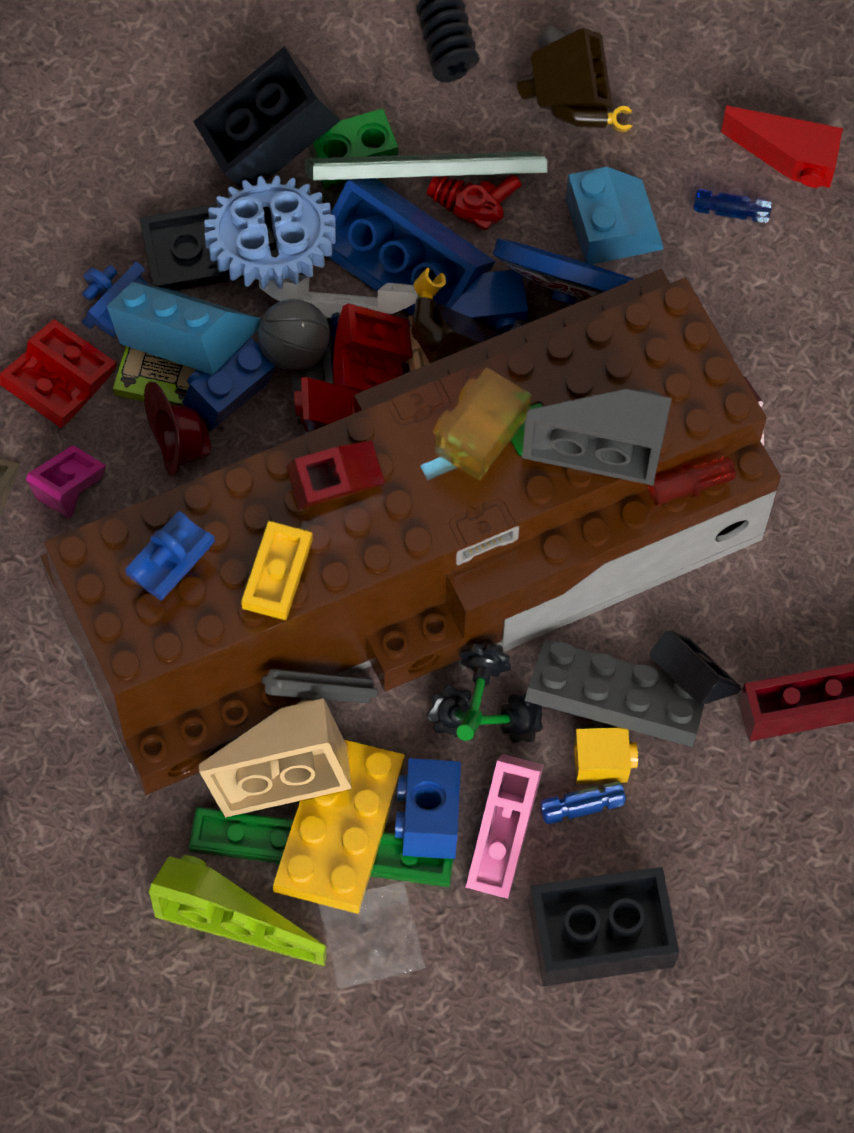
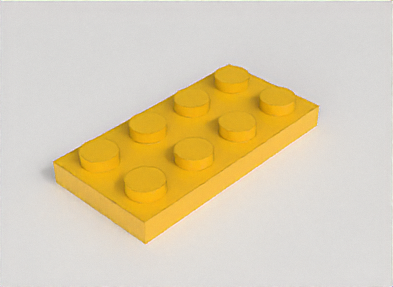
[273,740,405,914]

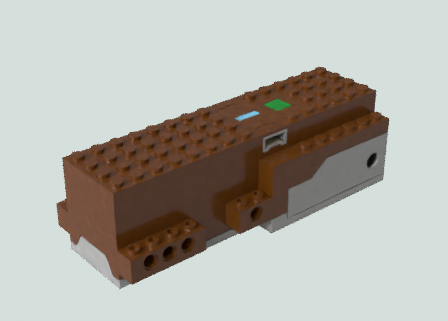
[40,268,781,796]

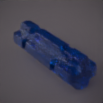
[693,189,772,223]

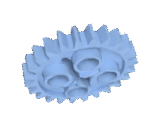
[204,176,336,289]

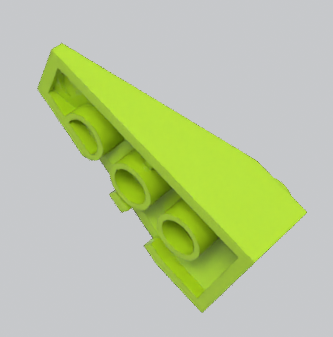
[149,855,327,966]

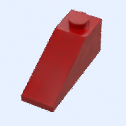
[721,105,843,188]

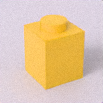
[574,728,638,784]

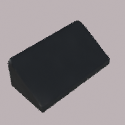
[649,630,741,704]

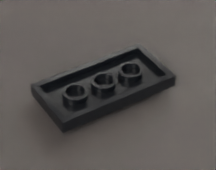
[139,204,278,291]

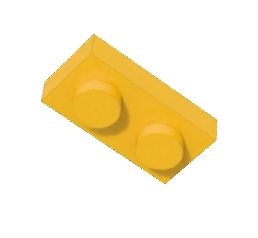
[241,521,313,620]

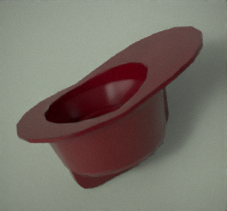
[144,381,212,476]

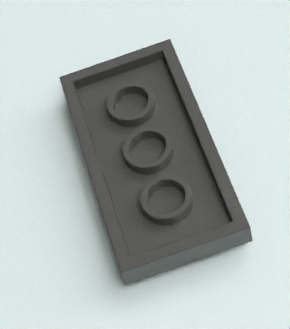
[525,639,704,747]

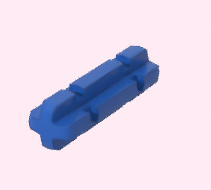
[540,781,626,824]

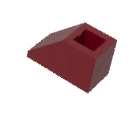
[286,441,385,509]

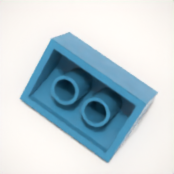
[107,282,261,375]

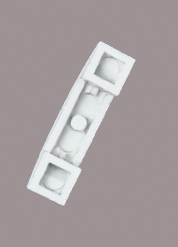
[259,275,420,319]

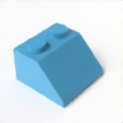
[566,167,663,264]

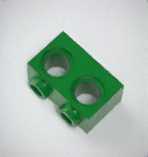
[308,108,398,189]

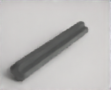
[261,669,378,703]

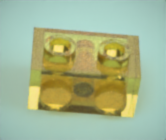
[433,367,532,481]

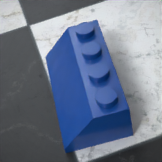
[327,178,496,316]

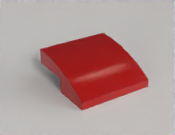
[333,303,413,392]
[0,319,117,428]

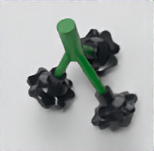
[426,639,543,743]

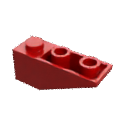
[294,377,360,432]

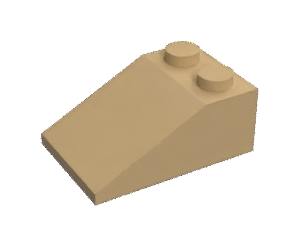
[199,698,352,818]

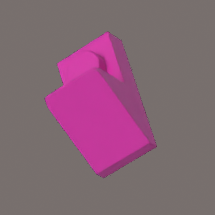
[26,445,106,519]

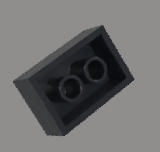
[193,46,341,190]
[528,867,679,986]

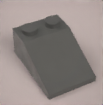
[522,389,672,485]

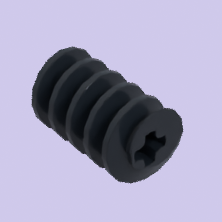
[416,0,479,83]

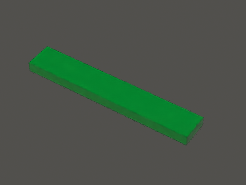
[189,807,453,887]

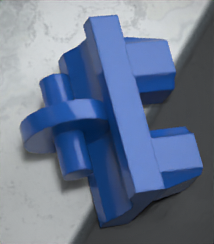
[81,261,149,337]
[125,511,215,601]

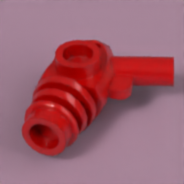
[427,174,521,231]

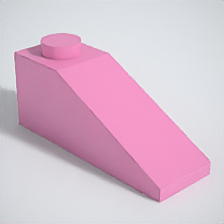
[466,754,544,899]

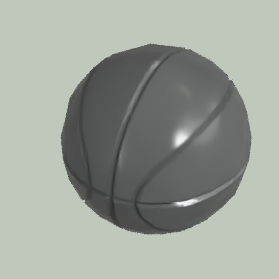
[257,299,330,372]

